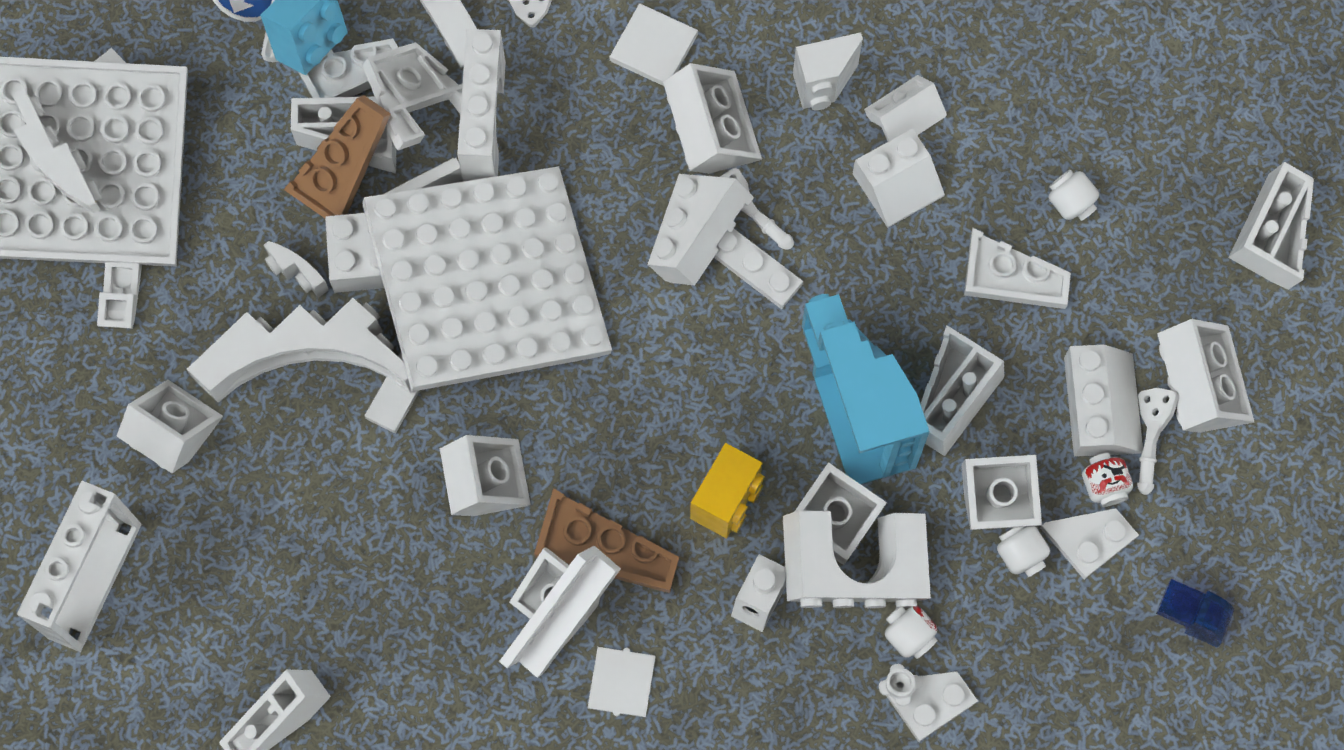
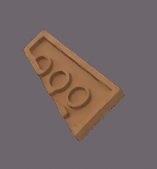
[284,95,391,218]
[534,488,679,593]

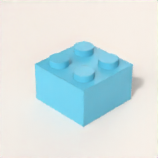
[260,0,348,75]

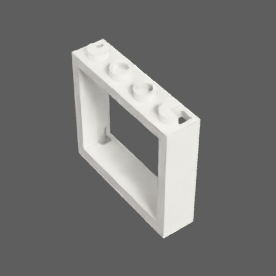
[17,481,142,652]

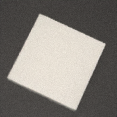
[610,3,698,86]

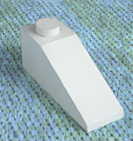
[219,669,331,750]

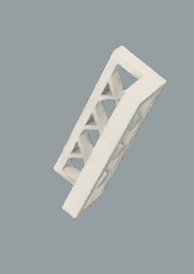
[499,546,621,678]

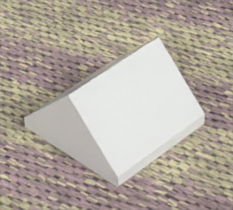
[509,547,600,645]

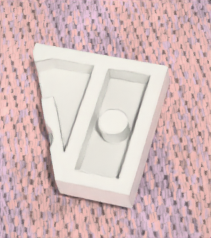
[1040,508,1139,580]
[886,672,978,742]

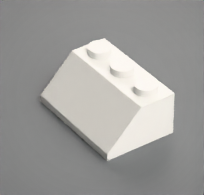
[663,63,762,174]
[1157,319,1254,433]
[1064,345,1143,457]

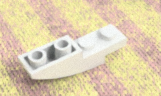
[11,88,102,213]

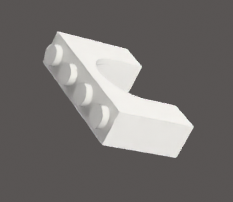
[457,29,506,182]
[783,510,931,609]

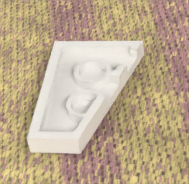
[298,38,398,98]
[964,228,1071,309]

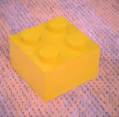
[690,443,765,539]

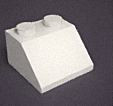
[793,32,863,110]
[853,128,945,228]
[117,380,223,473]
[440,435,531,516]
[962,455,1042,530]

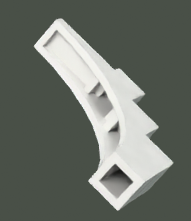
[187,298,412,402]

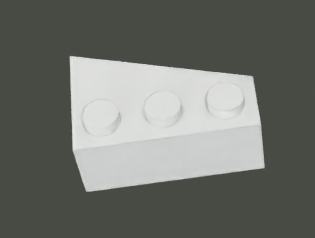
[1228,162,1314,290]
[647,174,754,285]
[921,325,1004,456]

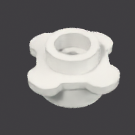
[879,664,922,707]

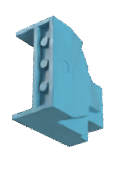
[802,294,930,484]

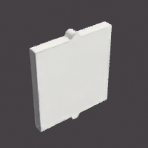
[588,647,655,717]

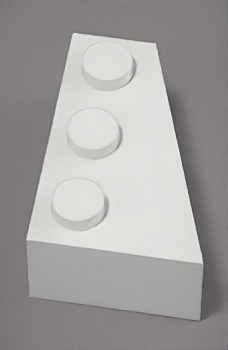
[291,96,396,174]

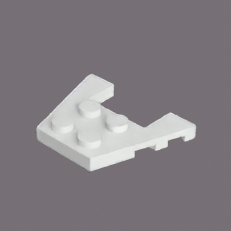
[362,42,463,151]

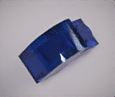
[1156,579,1234,647]

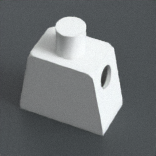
[731,554,786,632]

